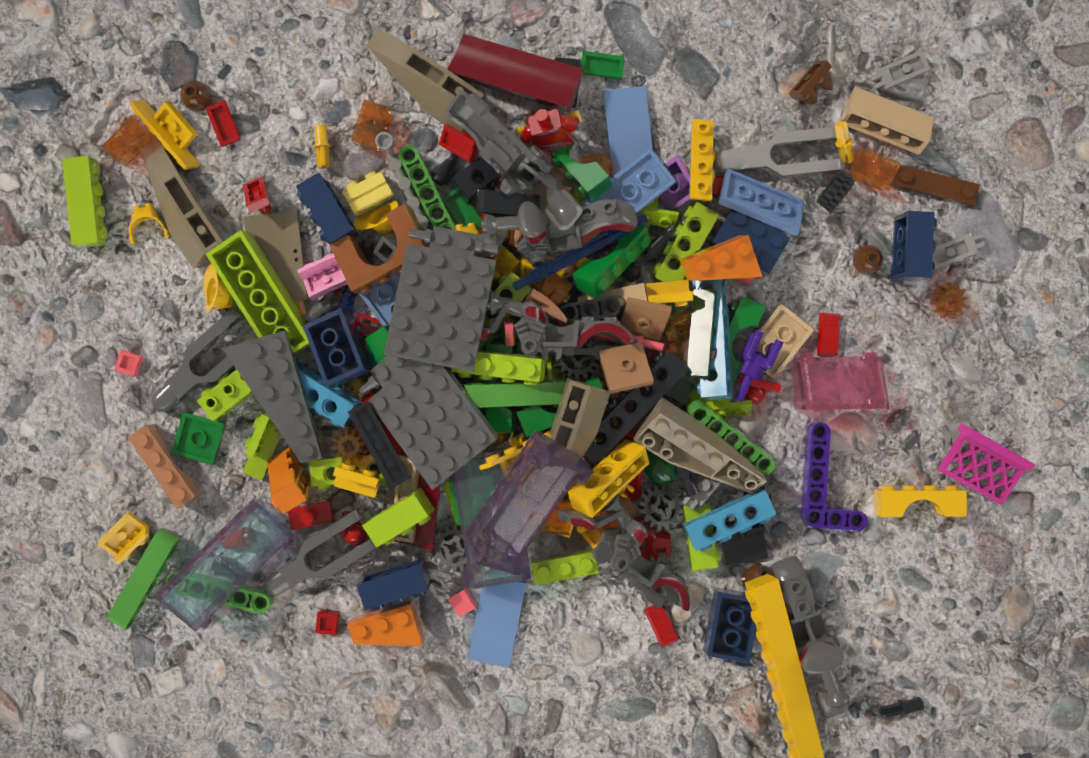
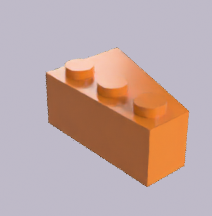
[680,235,763,281]
[267,447,311,514]
[347,599,425,646]

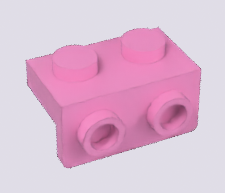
[297,253,348,300]

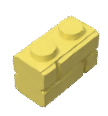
[343,171,395,217]

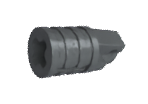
[303,291,342,323]

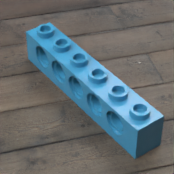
[692,279,733,401]

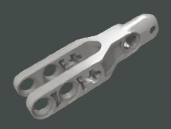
[714,127,843,179]

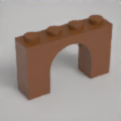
[330,203,430,295]

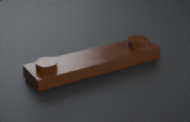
[890,164,980,206]

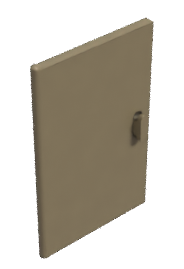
[244,210,309,301]

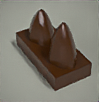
[788,61,833,104]

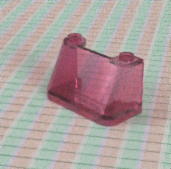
[793,352,889,410]

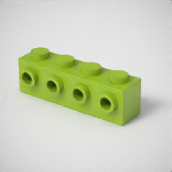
[62,156,108,248]
[451,350,546,385]
[197,367,253,421]

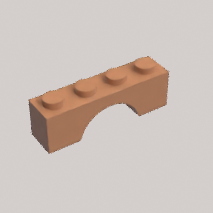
[128,424,203,509]

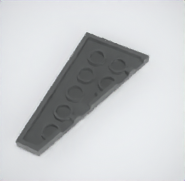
[222,330,324,463]

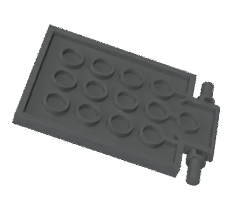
[384,226,499,372]
[359,356,500,490]

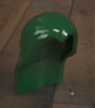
[643,449,678,486]

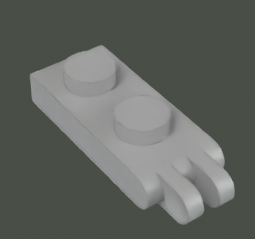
[870,50,930,90]
[933,233,985,270]
[682,475,723,511]

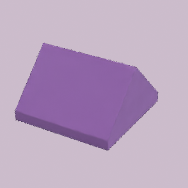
[659,154,692,211]

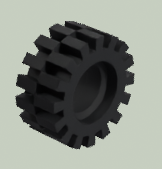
[817,171,855,212]

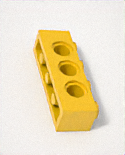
[568,439,649,518]

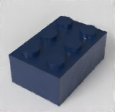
[296,172,359,245]
[709,209,791,277]
[891,211,937,282]
[303,308,373,388]
[356,558,432,611]
[703,587,756,664]

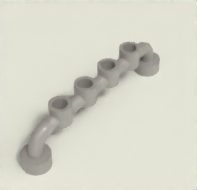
[375,132,430,231]

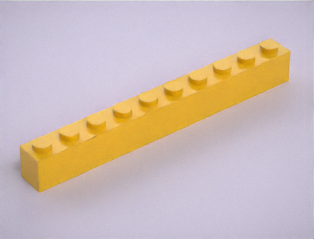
[745,574,825,758]

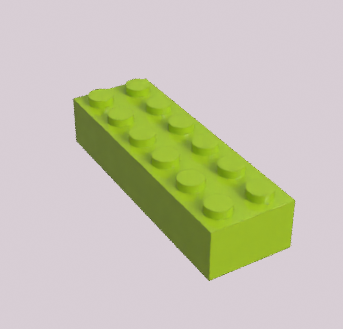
[206,230,310,356]

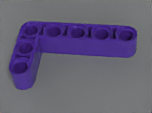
[801,422,868,531]

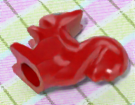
[633,516,671,561]

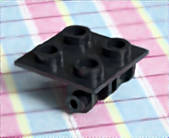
[722,520,768,566]

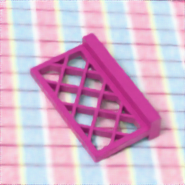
[937,423,1035,505]

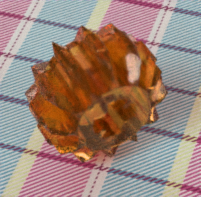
[930,282,969,319]
[331,427,368,464]

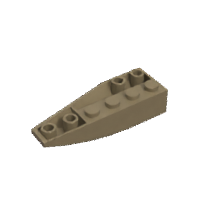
[366,28,485,132]
[140,138,226,269]
[527,378,610,512]
[634,398,767,494]

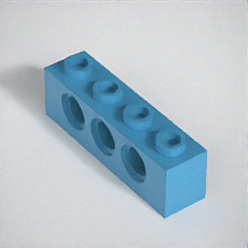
[296,361,363,427]
[683,488,776,551]

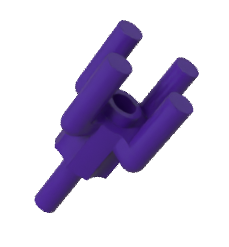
[734,330,783,402]

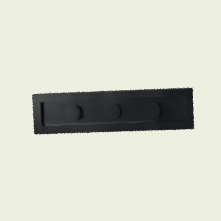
[347,401,410,489]

